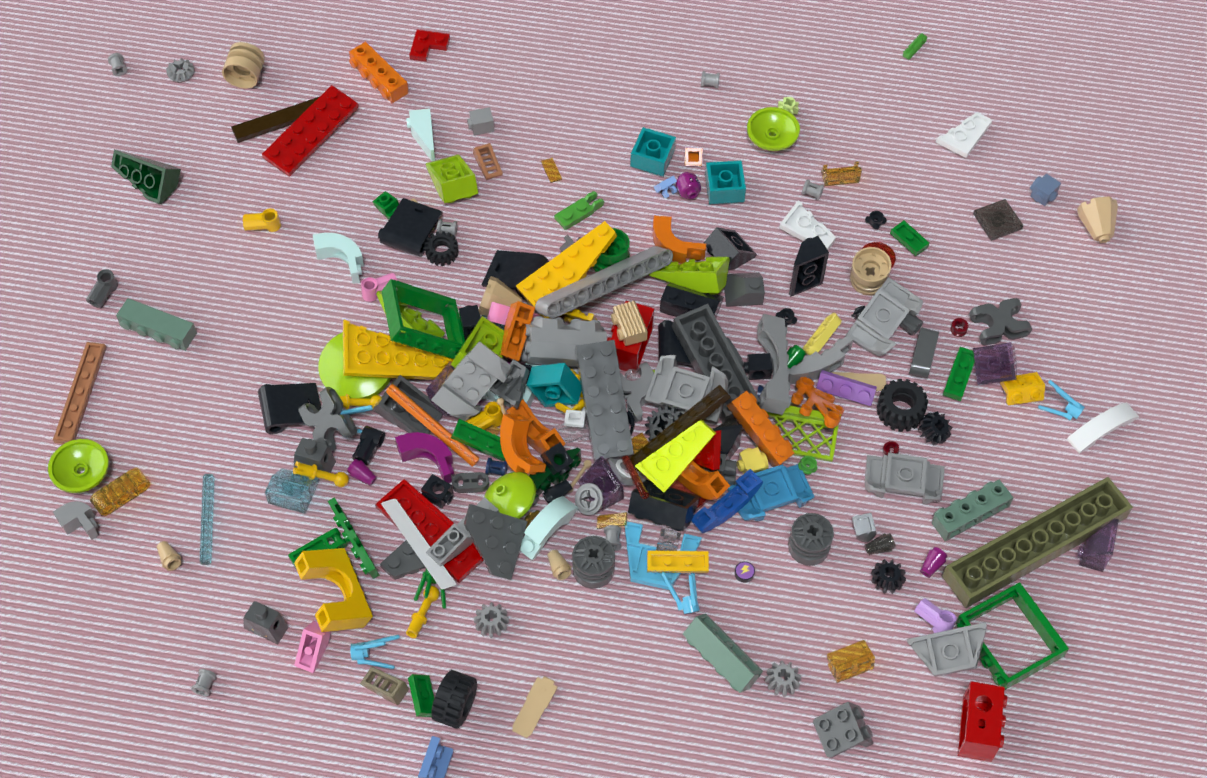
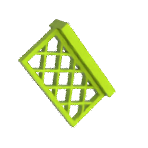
[756,406,841,462]

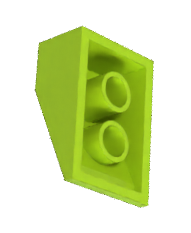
[425,154,478,203]
[451,316,504,368]

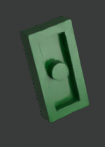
[890,220,930,256]
[408,674,434,718]

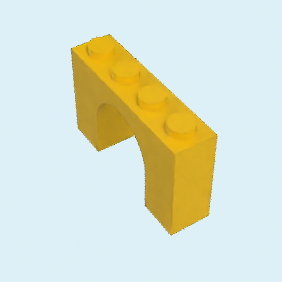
[294,548,373,632]

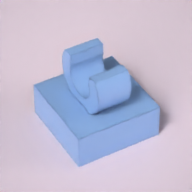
[654,175,677,198]

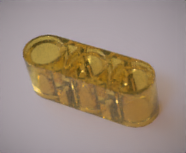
[90,468,150,516]

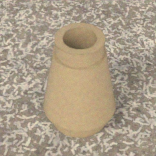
[157,541,181,571]
[547,550,571,580]

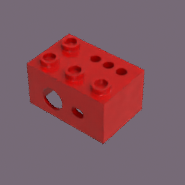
[607,301,655,374]
[958,681,1008,762]

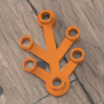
[791,377,844,429]

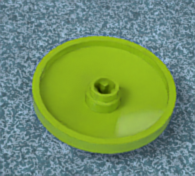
[318,330,391,399]

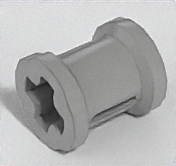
[108,53,127,76]
[701,71,720,88]
[802,179,824,200]
[437,219,458,237]
[604,525,621,551]
[191,669,217,696]

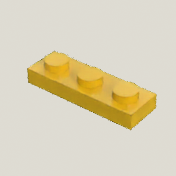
[647,551,709,573]

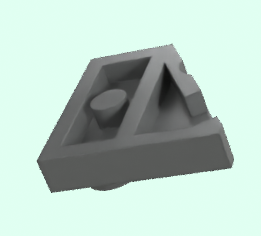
[490,359,529,409]
[380,540,425,580]

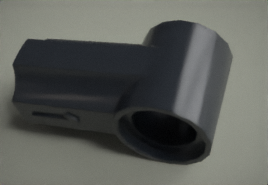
[352,425,385,465]

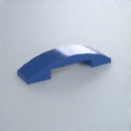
[691,469,763,533]

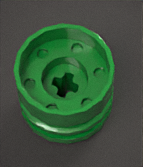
[593,228,630,272]

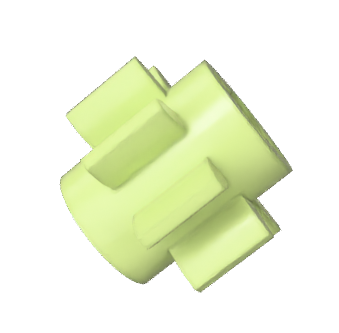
[778,97,799,115]

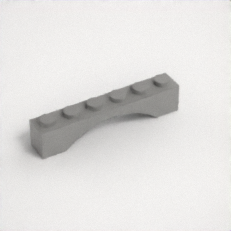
[757,314,791,415]

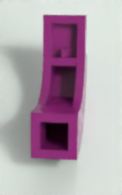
[395,432,454,483]

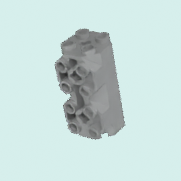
[522,316,607,367]

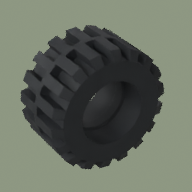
[877,379,928,432]
[432,670,477,729]

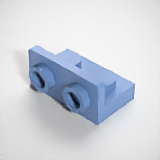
[418,736,454,778]

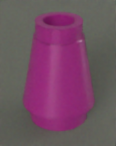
[347,459,377,486]
[920,547,947,578]

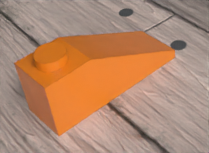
[500,301,535,362]

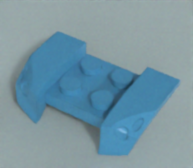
[727,464,815,521]

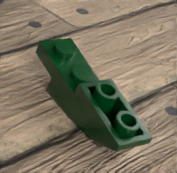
[529,448,582,506]

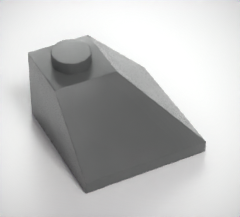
[724,272,765,307]

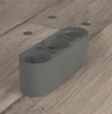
[909,327,939,379]

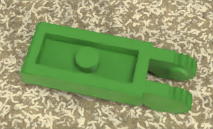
[554,191,605,230]

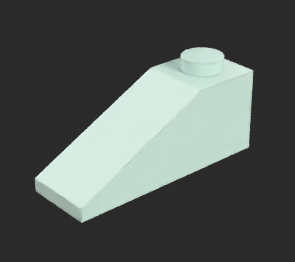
[406,109,435,161]

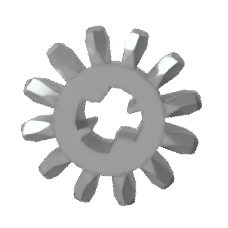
[474,602,509,638]
[765,660,801,697]

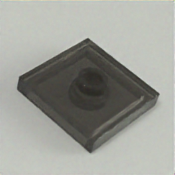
[973,199,1024,241]

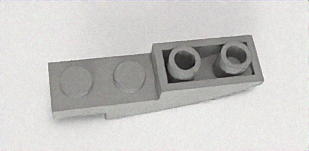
[788,335,853,385]
[426,497,500,566]

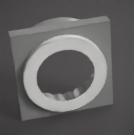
[608,458,644,486]

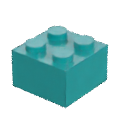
[630,127,676,177]
[705,160,746,204]
[526,363,582,407]

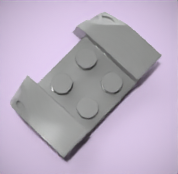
[845,277,923,356]
[431,341,513,421]
[645,355,728,423]
[865,453,945,504]

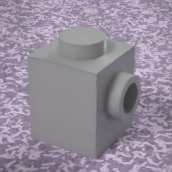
[467,107,494,136]

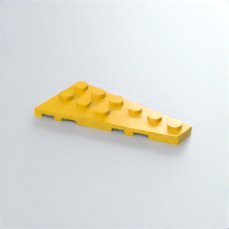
[516,221,617,319]
[343,319,455,380]

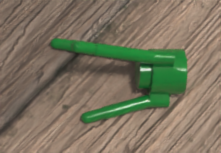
[414,568,446,609]

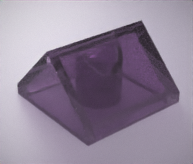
[578,456,624,512]

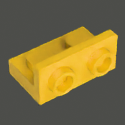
[1000,372,1045,405]

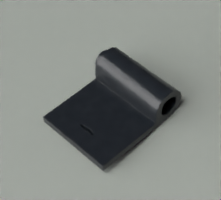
[378,198,443,257]
[481,250,549,300]
[658,320,692,366]
[257,383,321,434]

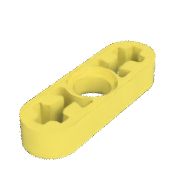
[803,313,842,355]

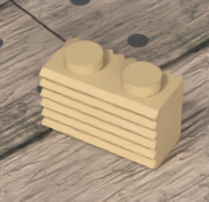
[611,301,647,346]

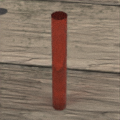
[622,455,649,499]

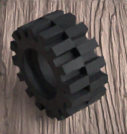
[425,231,459,266]

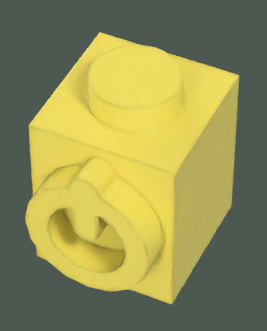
[737,447,769,474]

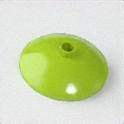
[747,107,800,151]
[48,439,109,493]
[484,472,536,519]

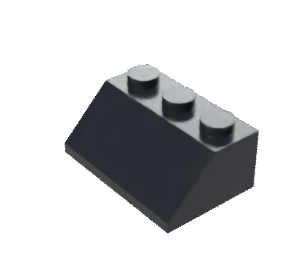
[789,236,829,297]
[660,283,724,318]
[628,480,701,531]

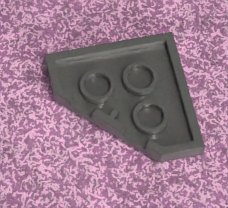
[464,504,527,580]

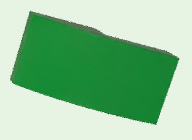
[372,191,399,219]

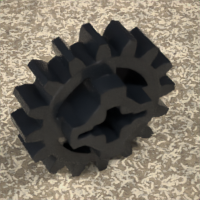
[645,405,683,441]

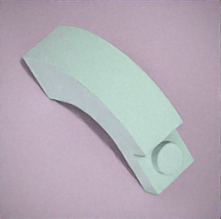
[313,233,364,284]
[520,496,578,560]

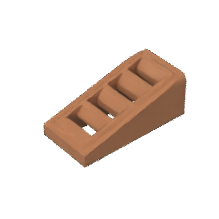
[473,143,503,180]

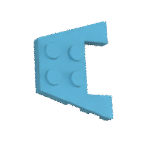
[625,521,702,590]

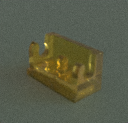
[821,161,862,186]
[827,640,875,683]

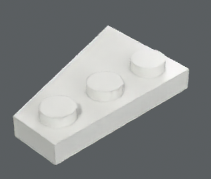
[935,112,992,158]
[779,200,836,250]

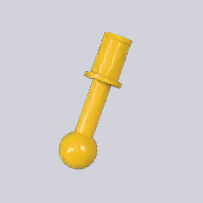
[339,394,381,410]
[293,461,349,487]
[406,586,440,638]

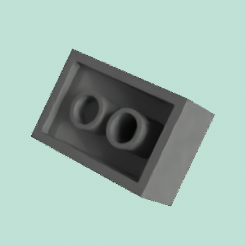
[373,375,445,434]

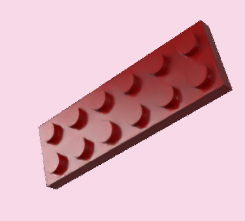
[262,85,359,177]
[375,479,484,583]

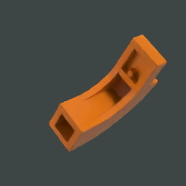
[652,215,706,264]
[506,399,566,454]
[500,414,546,475]
[677,461,730,500]

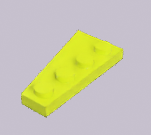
[635,420,716,492]

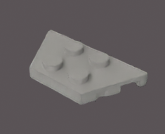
[907,622,987,677]

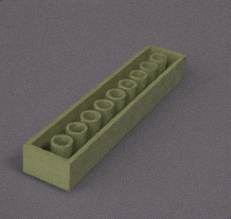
[942,477,1133,608]

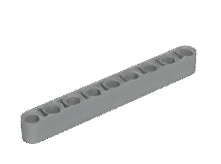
[535,246,673,318]

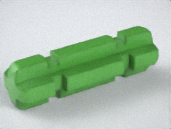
[903,33,927,59]

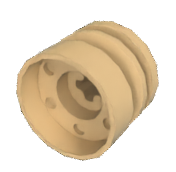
[222,42,265,89]
[850,247,891,296]

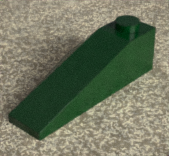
[111,149,181,204]

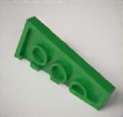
[328,497,380,579]

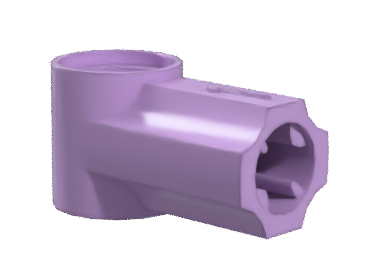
[914,598,957,633]

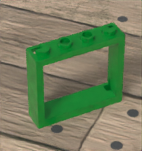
[381,279,465,359]
[956,582,1069,690]

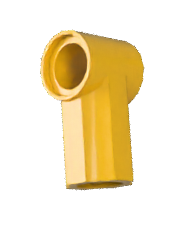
[242,208,281,232]
[466,401,503,430]

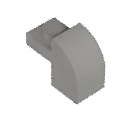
[53,501,99,540]

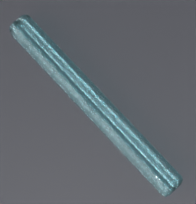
[199,474,214,565]

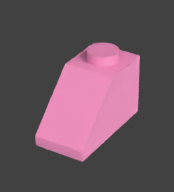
[294,621,331,673]

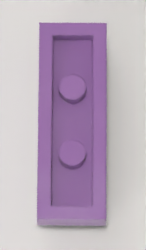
[816,370,877,406]

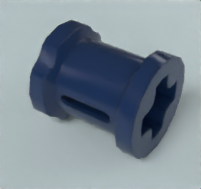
[485,457,508,476]

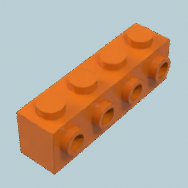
[349,41,409,103]
[727,391,794,467]

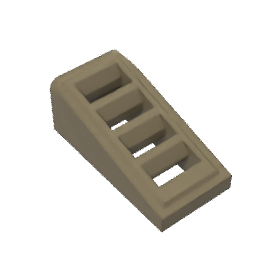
[360,666,409,705]

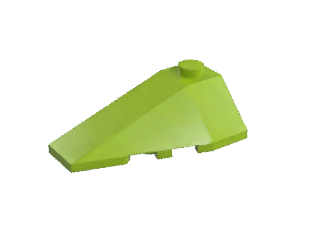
[648,257,730,295]
[376,291,445,337]

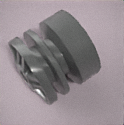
[788,513,834,566]
[572,536,615,589]

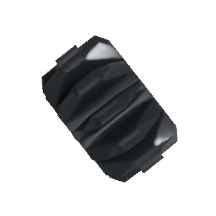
[918,411,953,445]
[871,559,906,594]

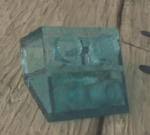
[265,468,320,514]

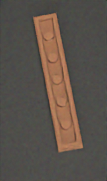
[53,342,107,444]

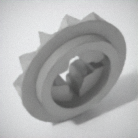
[166,58,194,82]
[575,483,605,515]

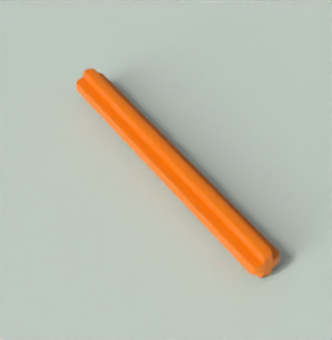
[386,384,479,466]

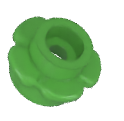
[798,456,817,474]

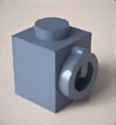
[1029,173,1061,206]

